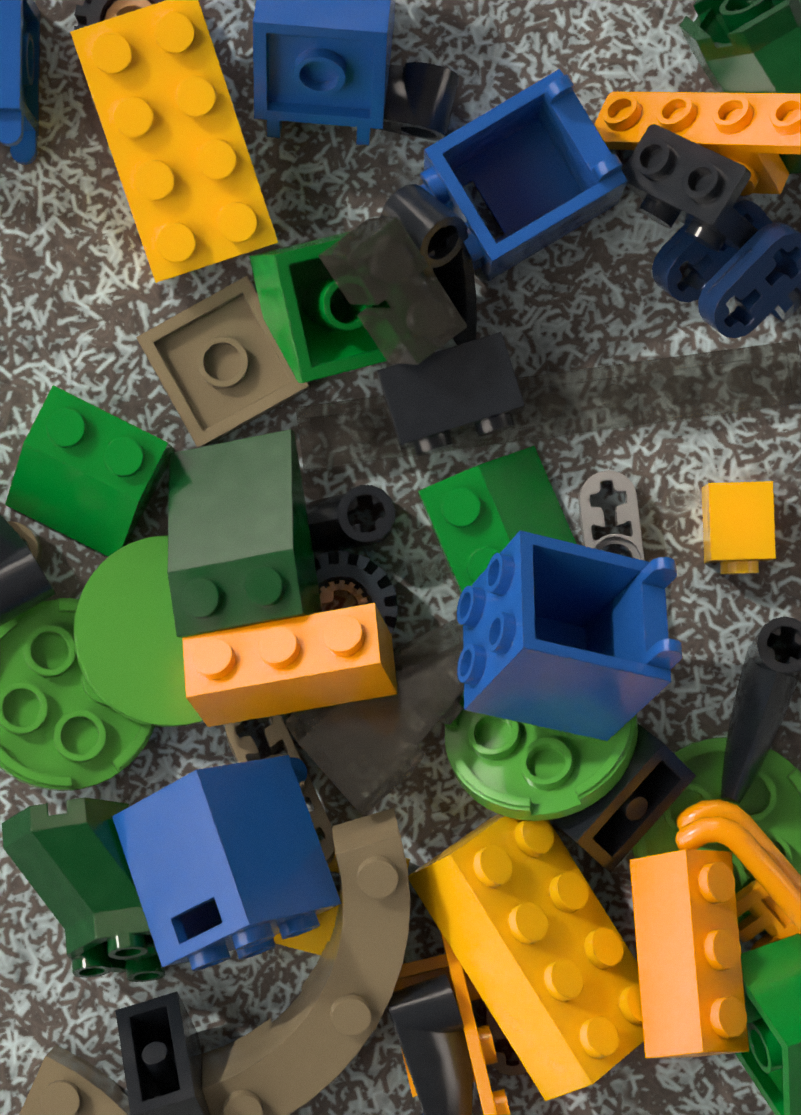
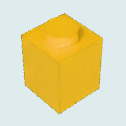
[702,481,776,575]

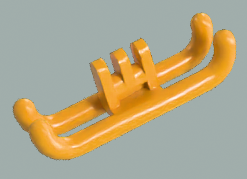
[675,799,801,950]

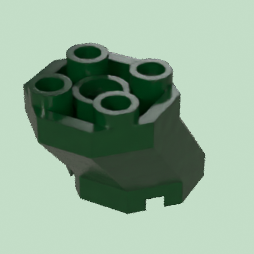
[679,0,801,174]
[2,797,189,982]

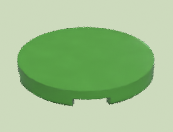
[74,535,203,727]
[0,598,155,791]
[443,681,638,821]
[632,737,801,924]

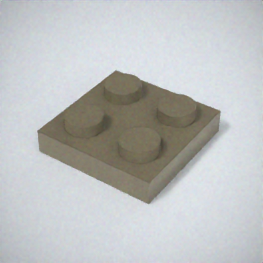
[136,276,310,448]

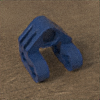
[652,195,801,338]

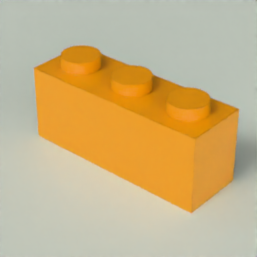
[182,603,398,727]
[630,849,749,1058]

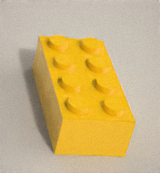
[70,0,278,283]
[408,814,644,1101]

